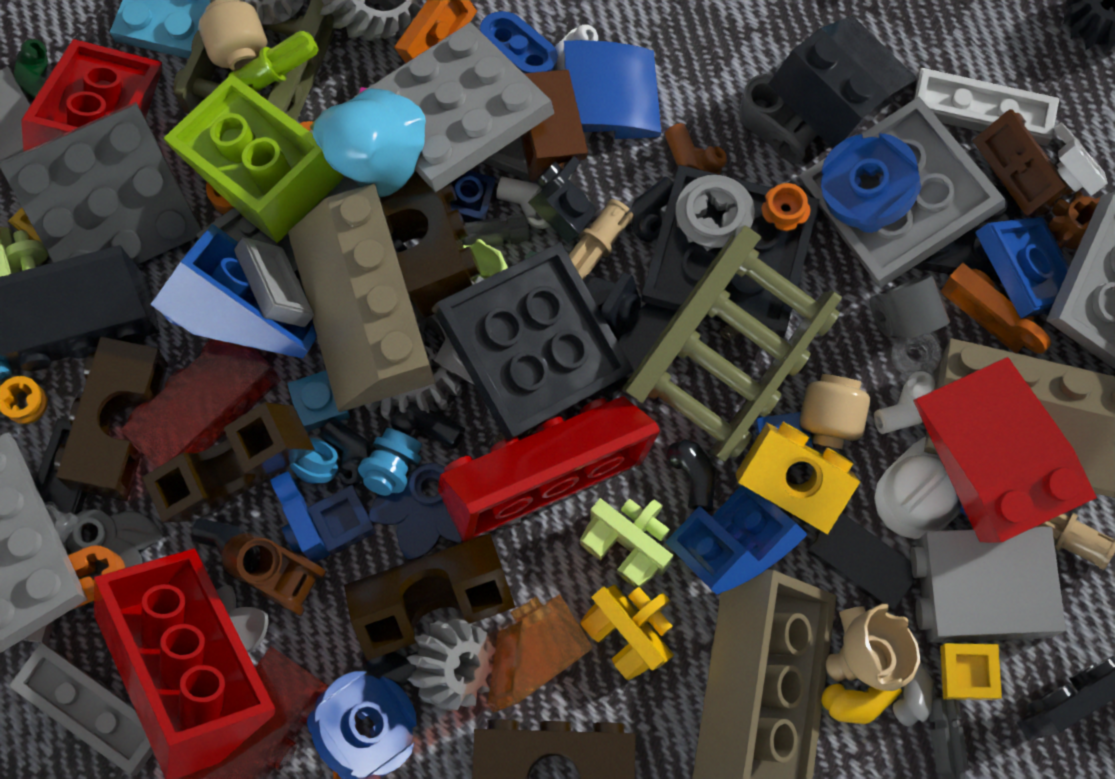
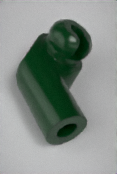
[14,39,48,99]

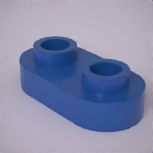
[480,11,558,74]

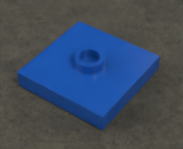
[975,217,1069,319]

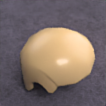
[843,604,921,691]

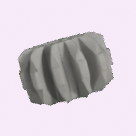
[407,618,498,711]

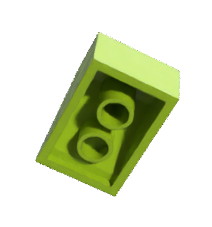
[163,74,344,243]

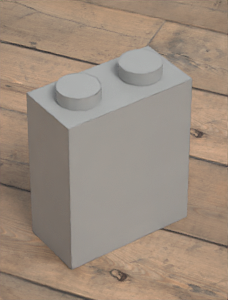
[910,527,1066,643]

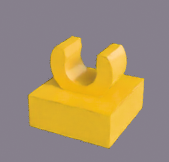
[940,643,1002,700]

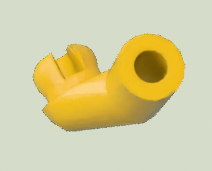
[821,684,903,724]

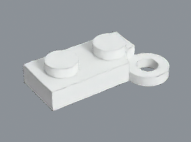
[1054,122,1108,196]

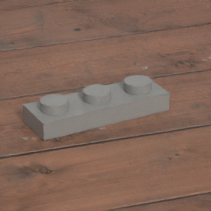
[9,642,153,776]

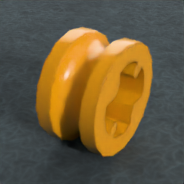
[0,376,48,424]

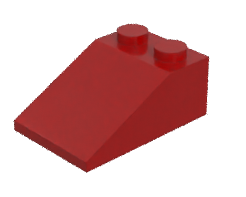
[21,39,162,152]
[913,357,1097,543]

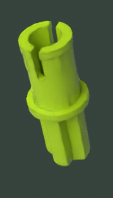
[228,31,318,92]

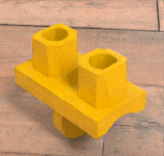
[580,584,675,680]

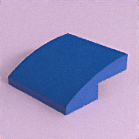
[563,40,661,139]
[665,485,808,595]

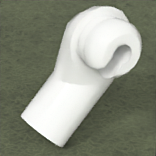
[874,371,935,434]

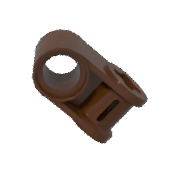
[222,533,327,617]

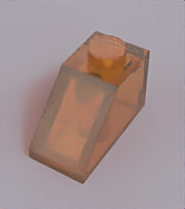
[488,594,593,713]

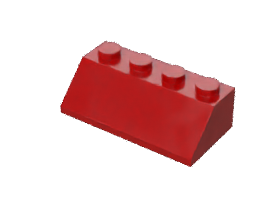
[438,396,660,543]
[94,548,275,779]

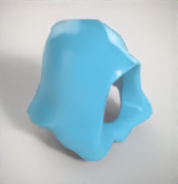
[313,88,426,198]

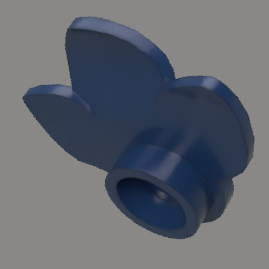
[369,463,462,560]

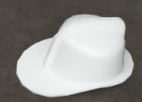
[874,436,962,539]

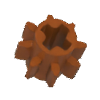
[1048,191,1100,251]

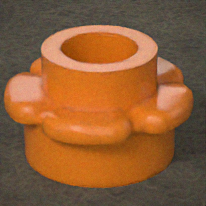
[761,183,810,231]

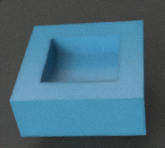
[287,370,350,432]

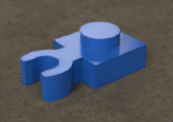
[270,471,330,563]

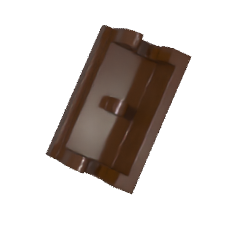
[520,69,588,181]
[972,109,1075,217]

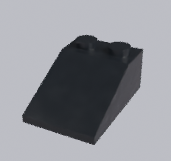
[768,15,918,148]

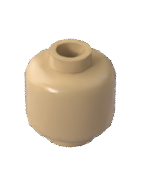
[198,0,267,71]
[799,374,870,449]

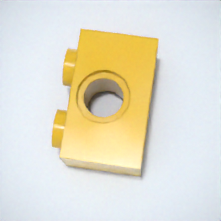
[735,422,860,534]

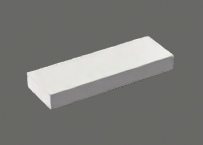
[913,68,1059,146]

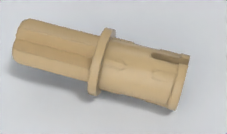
[569,199,634,280]
[1036,513,1115,570]

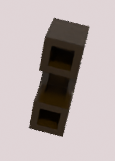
[381,170,481,318]
[54,337,168,502]
[142,402,315,523]
[344,533,516,661]
[472,719,636,779]

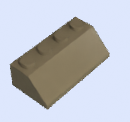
[288,183,436,413]
[924,338,1115,498]
[692,570,837,779]

